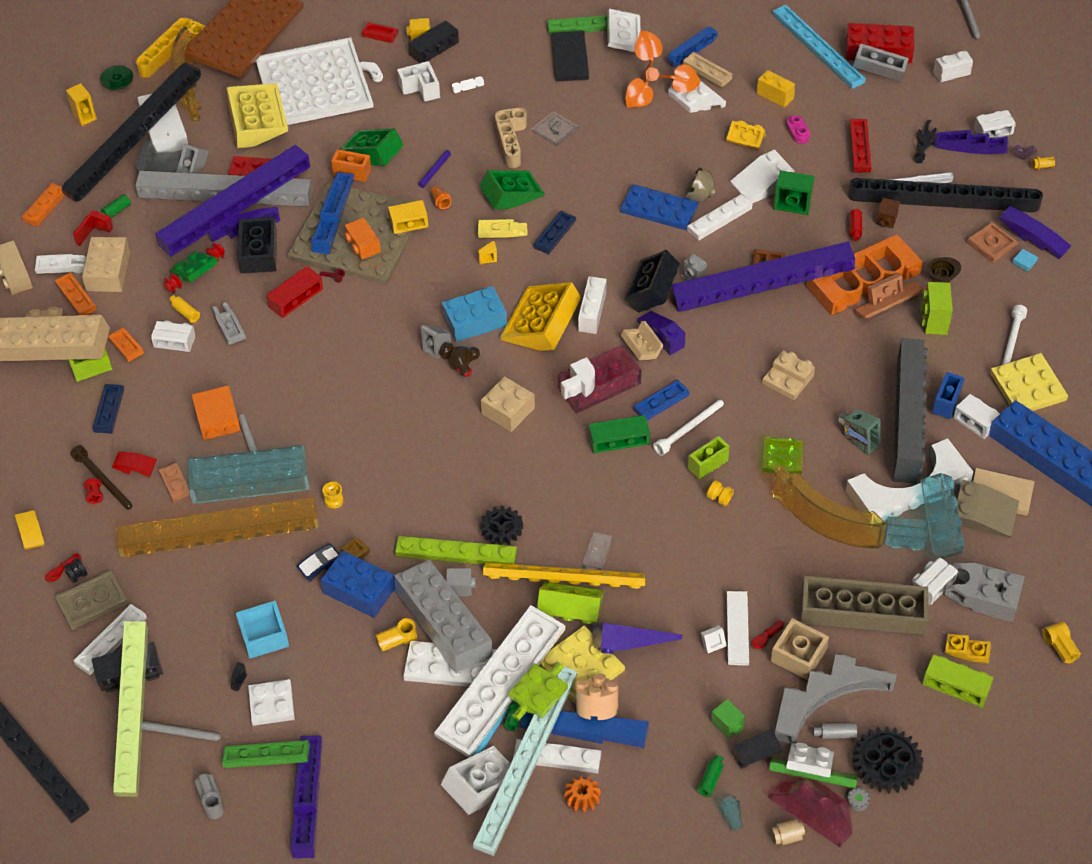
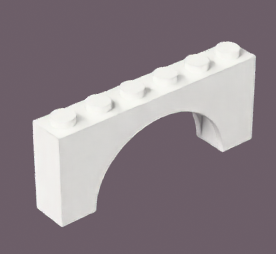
[845,438,973,526]

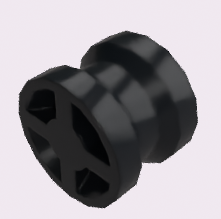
[63,558,88,583]

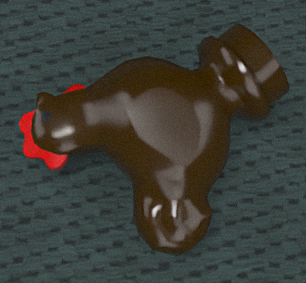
[439,342,480,377]

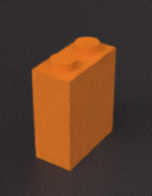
[192,385,241,440]

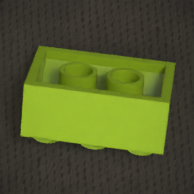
[537,581,605,624]

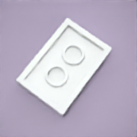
[607,9,641,52]

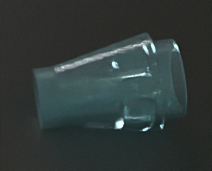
[719,796,744,831]

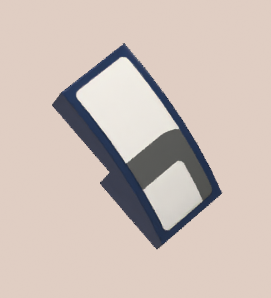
[296,543,340,582]

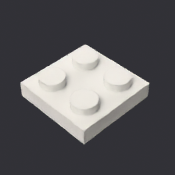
[248,679,295,726]
[787,743,834,778]

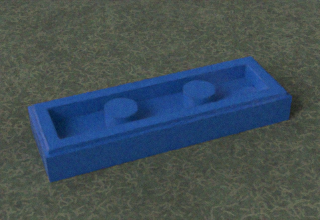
[633,380,690,420]

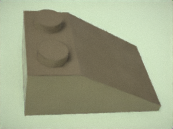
[952,480,1019,538]

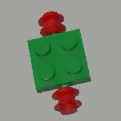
[163,243,225,293]

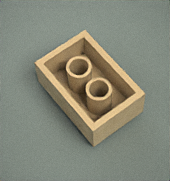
[82,237,130,292]

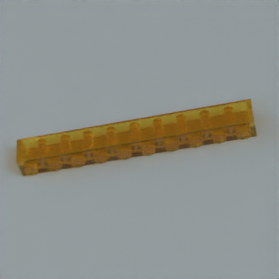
[116,497,319,557]

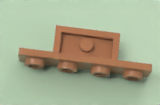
[855,273,924,319]

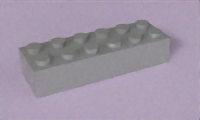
[394,560,492,673]

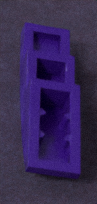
[935,130,1009,154]
[999,206,1071,259]
[208,207,280,242]

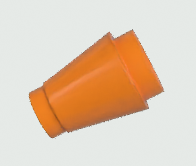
[431,186,451,210]

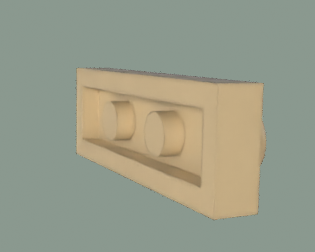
[683,52,733,87]

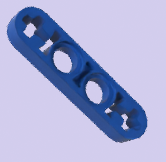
[667,26,718,67]

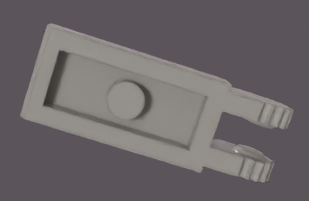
[212,302,246,345]

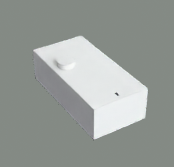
[137,93,188,153]

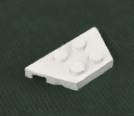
[668,81,726,113]

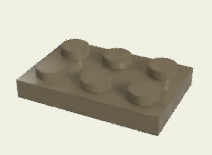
[55,571,128,630]

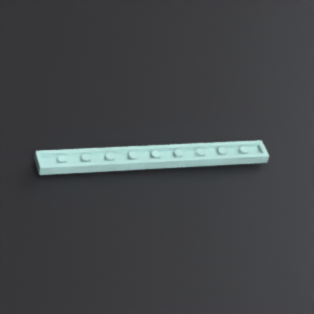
[473,667,577,856]

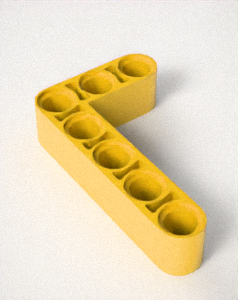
[136,18,205,78]

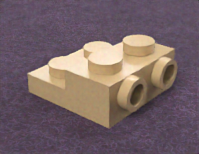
[762,351,815,400]

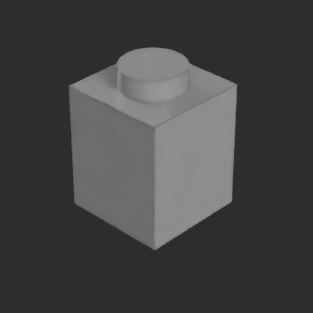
[447,568,476,597]

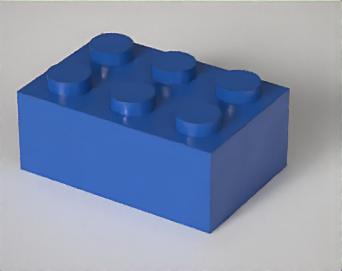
[321,551,395,618]

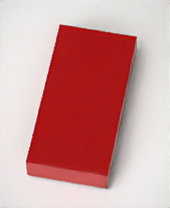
[362,22,398,43]

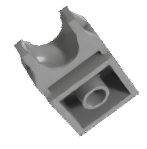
[945,563,1025,622]

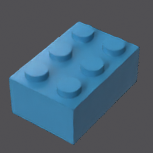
[442,286,507,342]

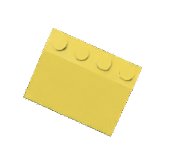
[227,83,288,148]

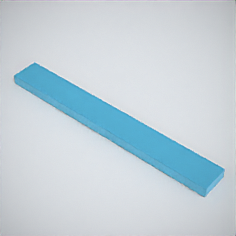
[772,5,866,89]

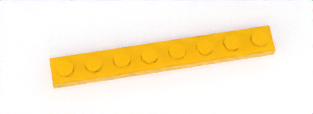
[483,562,646,589]

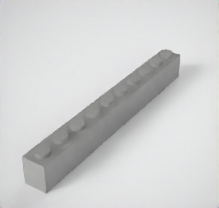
[135,171,313,207]

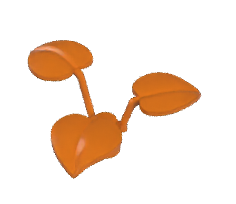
[625,30,700,108]

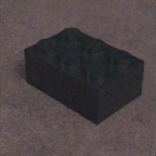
[238,217,277,273]
[625,249,680,313]
[91,641,164,693]

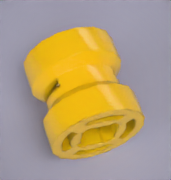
[707,480,734,506]
[322,482,344,509]

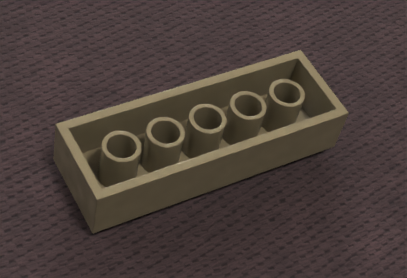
[801,576,928,635]

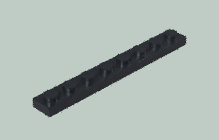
[0,702,89,824]

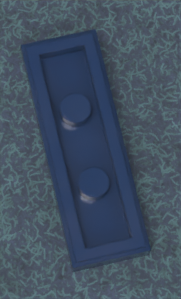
[533,211,576,255]
[92,384,124,434]

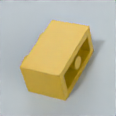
[757,70,795,108]
[66,83,96,126]
[388,200,428,234]

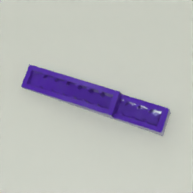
[291,736,322,858]

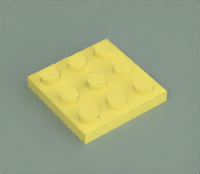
[990,353,1068,411]
[539,626,625,704]

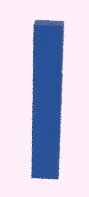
[311,172,354,254]
[519,711,649,748]

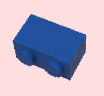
[932,372,965,419]

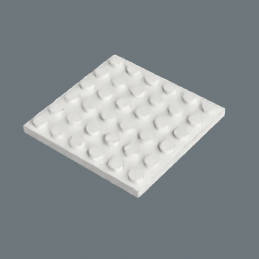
[256,37,373,125]

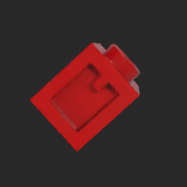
[73,210,113,246]

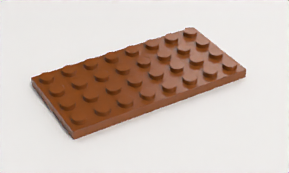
[182,0,303,78]

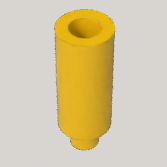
[169,295,200,323]

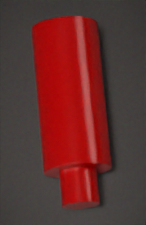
[849,209,862,241]

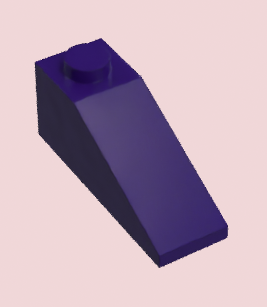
[637,311,686,355]

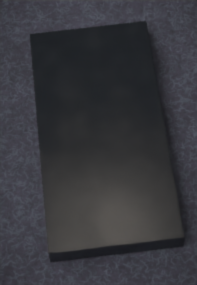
[552,31,589,81]

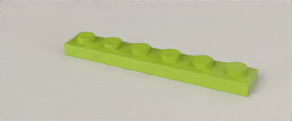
[395,536,517,565]

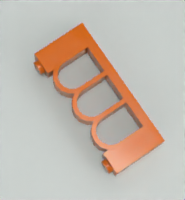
[806,234,923,315]

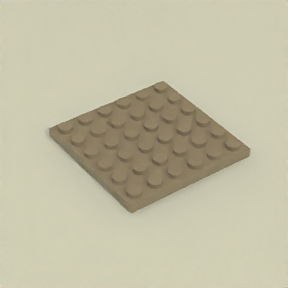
[287,182,426,285]

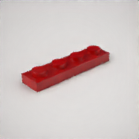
[849,119,872,172]

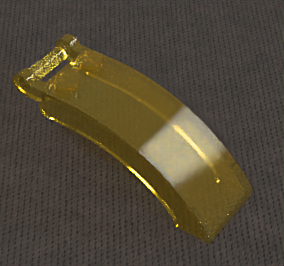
[171,26,201,121]
[772,467,886,549]

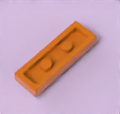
[22,183,65,227]
[55,272,97,315]

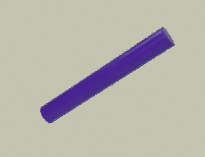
[418,150,451,188]

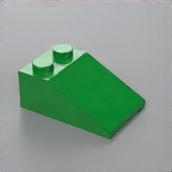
[339,128,404,166]
[479,170,545,210]

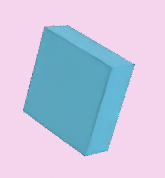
[1012,249,1038,272]

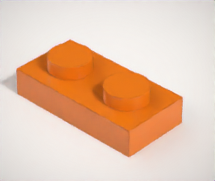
[108,327,144,363]

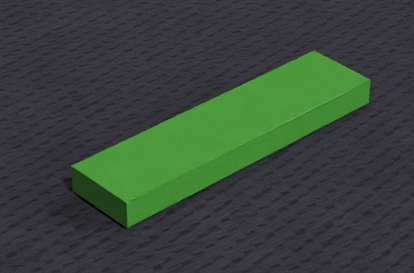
[547,15,608,35]
[222,740,310,768]
[769,757,857,788]

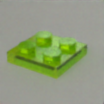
[762,437,803,476]

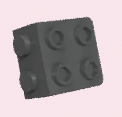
[135,140,182,173]

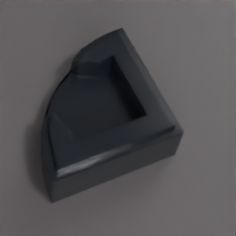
[231,662,247,692]

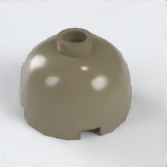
[684,166,716,203]

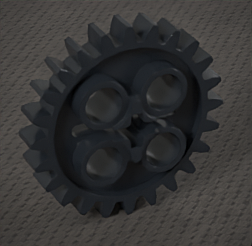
[852,726,924,794]

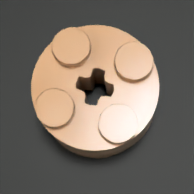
[576,674,618,720]

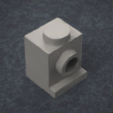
[681,254,707,281]

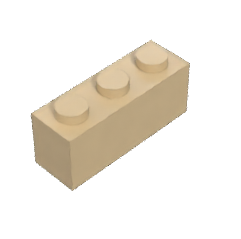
[0,240,33,295]

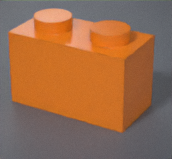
[331,149,371,182]
[343,217,381,260]

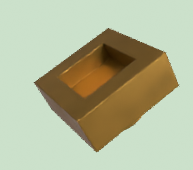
[341,537,370,559]

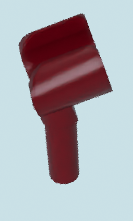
[320,268,345,283]

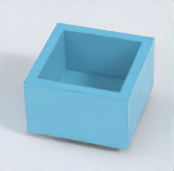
[236,601,289,659]

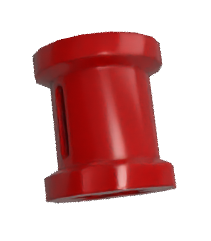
[83,478,104,504]

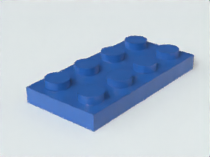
[621,184,698,231]

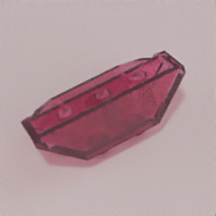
[768,778,853,847]

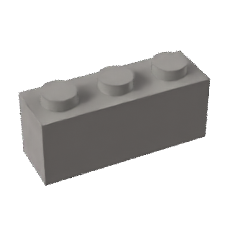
[853,44,909,82]

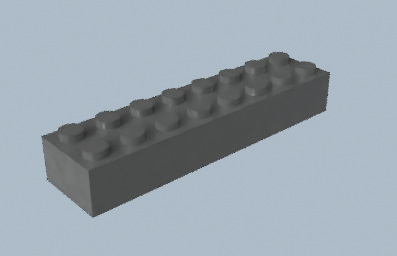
[893,338,928,484]

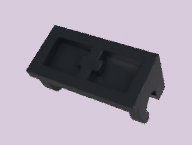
[731,729,783,769]

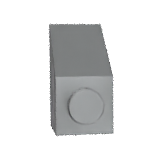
[176,144,209,174]
[421,325,451,359]

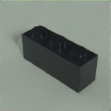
[408,20,459,63]

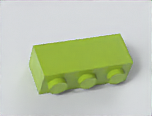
[922,654,994,708]

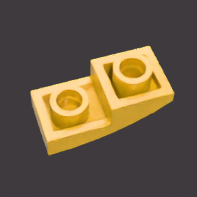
[14,510,44,550]
[945,634,991,664]

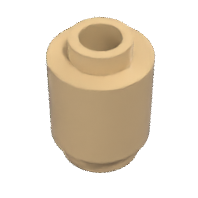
[771,819,805,846]

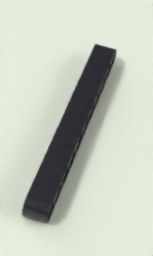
[62,62,201,202]
[848,178,1043,213]

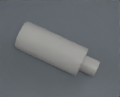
[813,723,857,739]

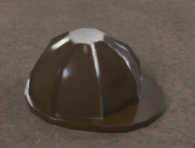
[927,257,961,283]

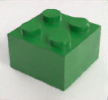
[774,170,815,215]

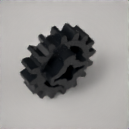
[480,505,523,545]

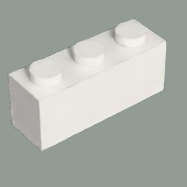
[579,276,607,334]

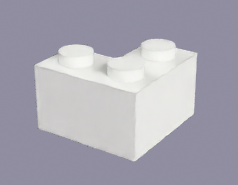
[397,61,440,102]

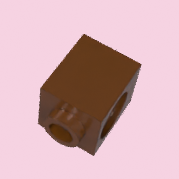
[876,198,900,228]

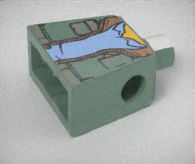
[838,409,881,455]

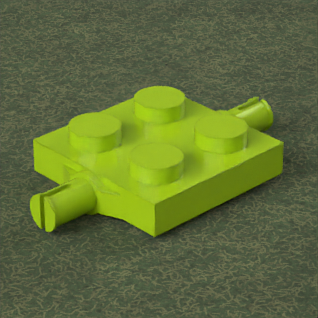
[508,662,568,721]

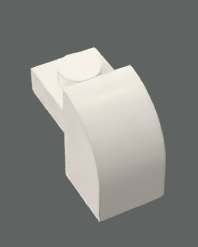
[561,357,595,399]

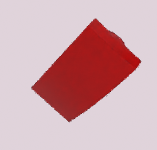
[112,452,157,477]

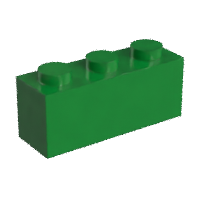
[589,415,650,454]

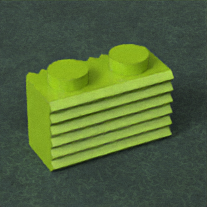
[688,436,729,479]

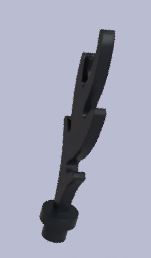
[915,119,937,163]

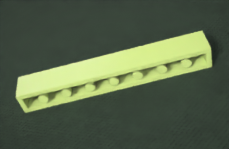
[114,621,148,797]

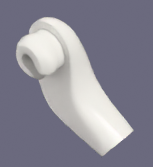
[360,61,383,82]

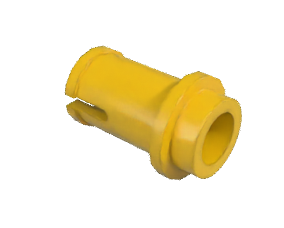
[1031,156,1055,170]

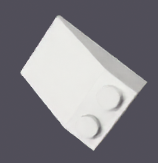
[730,150,794,204]
[441,746,511,815]

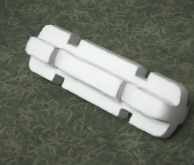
[452,76,484,93]

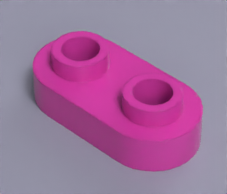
[786,115,810,144]

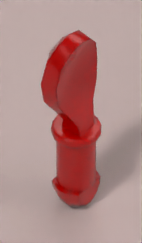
[45,553,81,582]
[751,620,785,649]

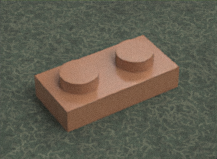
[158,462,191,502]

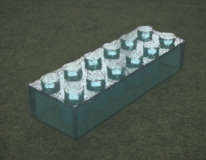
[188,445,310,504]

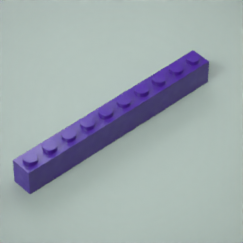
[155,144,310,257]
[672,241,855,312]

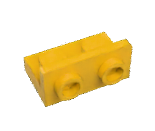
[726,120,766,150]

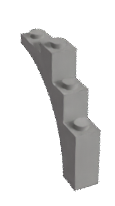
[775,654,897,745]

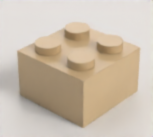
[481,376,535,432]
[771,618,829,680]

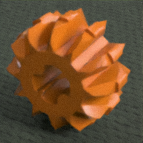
[564,775,601,814]

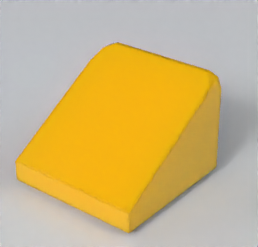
[478,241,497,264]

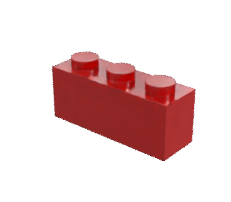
[266,266,323,319]

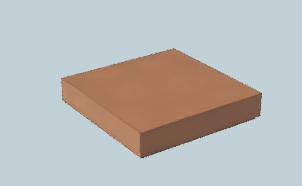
[967,222,1018,263]

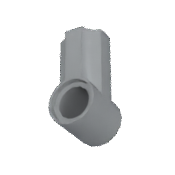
[194,773,224,820]

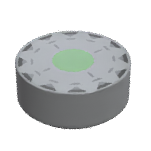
[847,788,870,811]

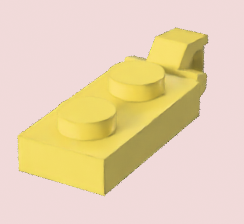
[478,219,528,238]

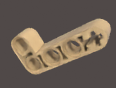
[495,108,527,168]

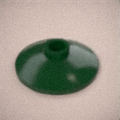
[100,66,134,90]

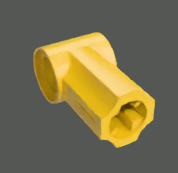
[375,618,418,652]
[1042,621,1081,664]

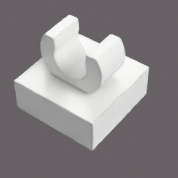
[701,625,726,653]

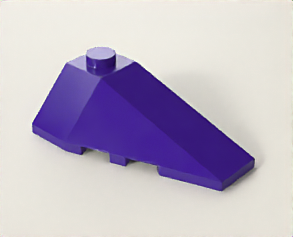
[591,623,683,654]

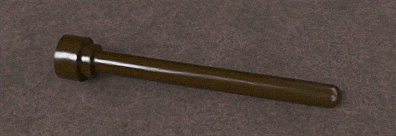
[70,445,133,510]

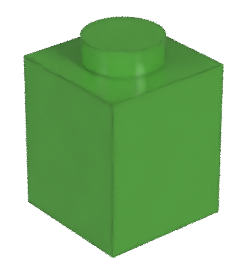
[711,699,745,739]

